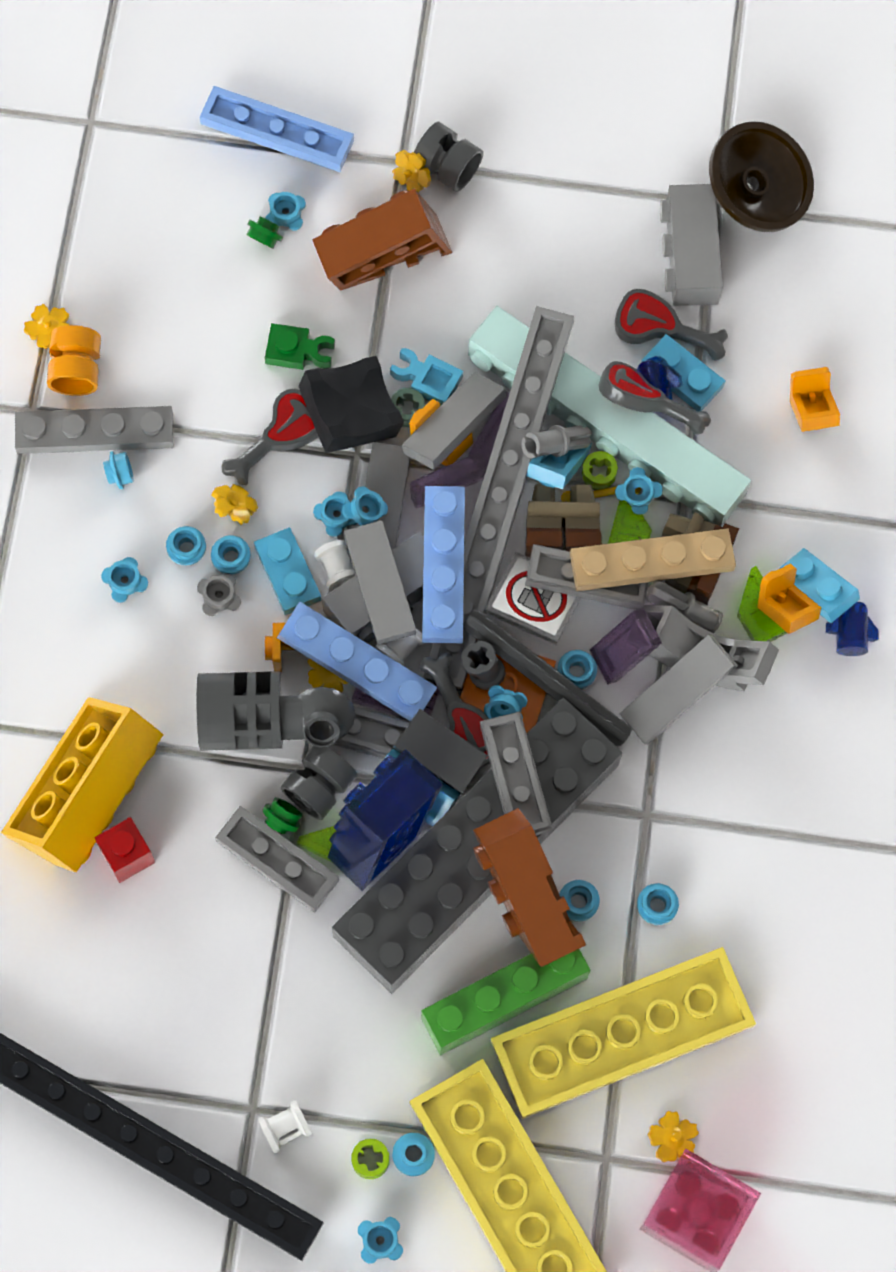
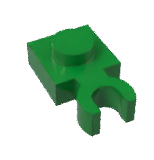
[265,323,335,370]

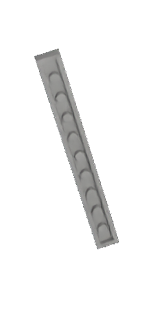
[423,306,574,690]

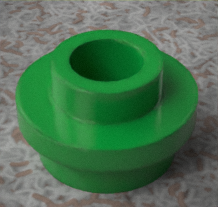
[246,216,283,249]
[262,797,302,834]

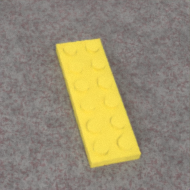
[491,947,756,1119]
[409,1059,607,1272]

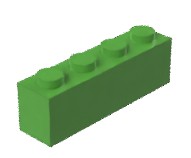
[421,949,591,1056]

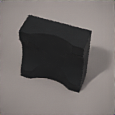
[298,356,404,453]

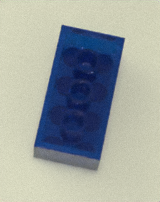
[327,749,443,891]

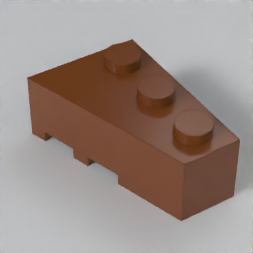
[312,188,453,291]
[473,808,586,967]

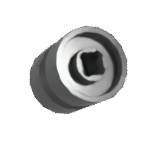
[414,121,484,192]
[281,746,357,820]

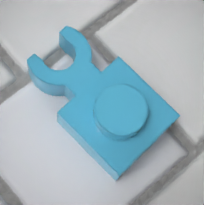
[390,348,463,406]

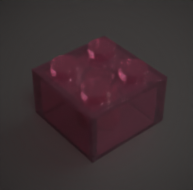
[639,1148,761,1272]

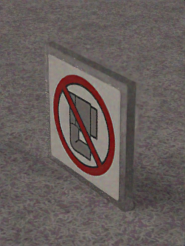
[483,552,581,645]

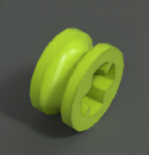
[581,451,618,490]
[351,1139,389,1179]

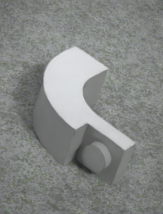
[629,605,779,691]

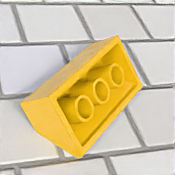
[1,697,164,873]

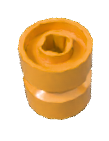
[47,325,101,396]

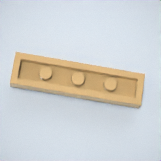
[570,528,736,591]

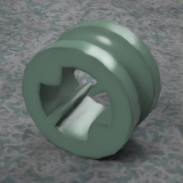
[391,388,425,427]

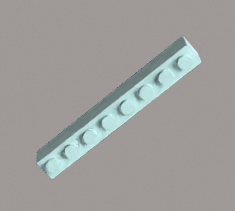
[468,306,751,527]

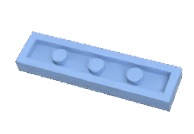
[200,86,354,172]
[422,486,465,644]
[277,601,437,721]

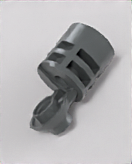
[196,671,356,751]

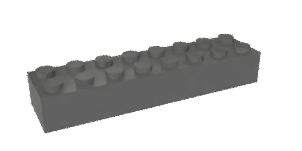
[332,697,623,994]

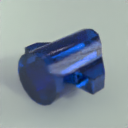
[637,356,683,400]
[826,602,879,656]

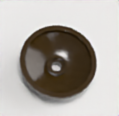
[709,121,814,232]

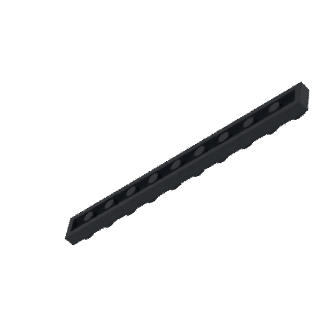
[0,1033,324,1261]

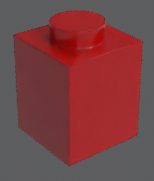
[94,817,155,883]

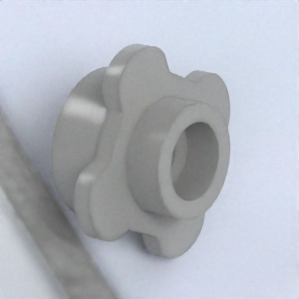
[197,573,241,616]

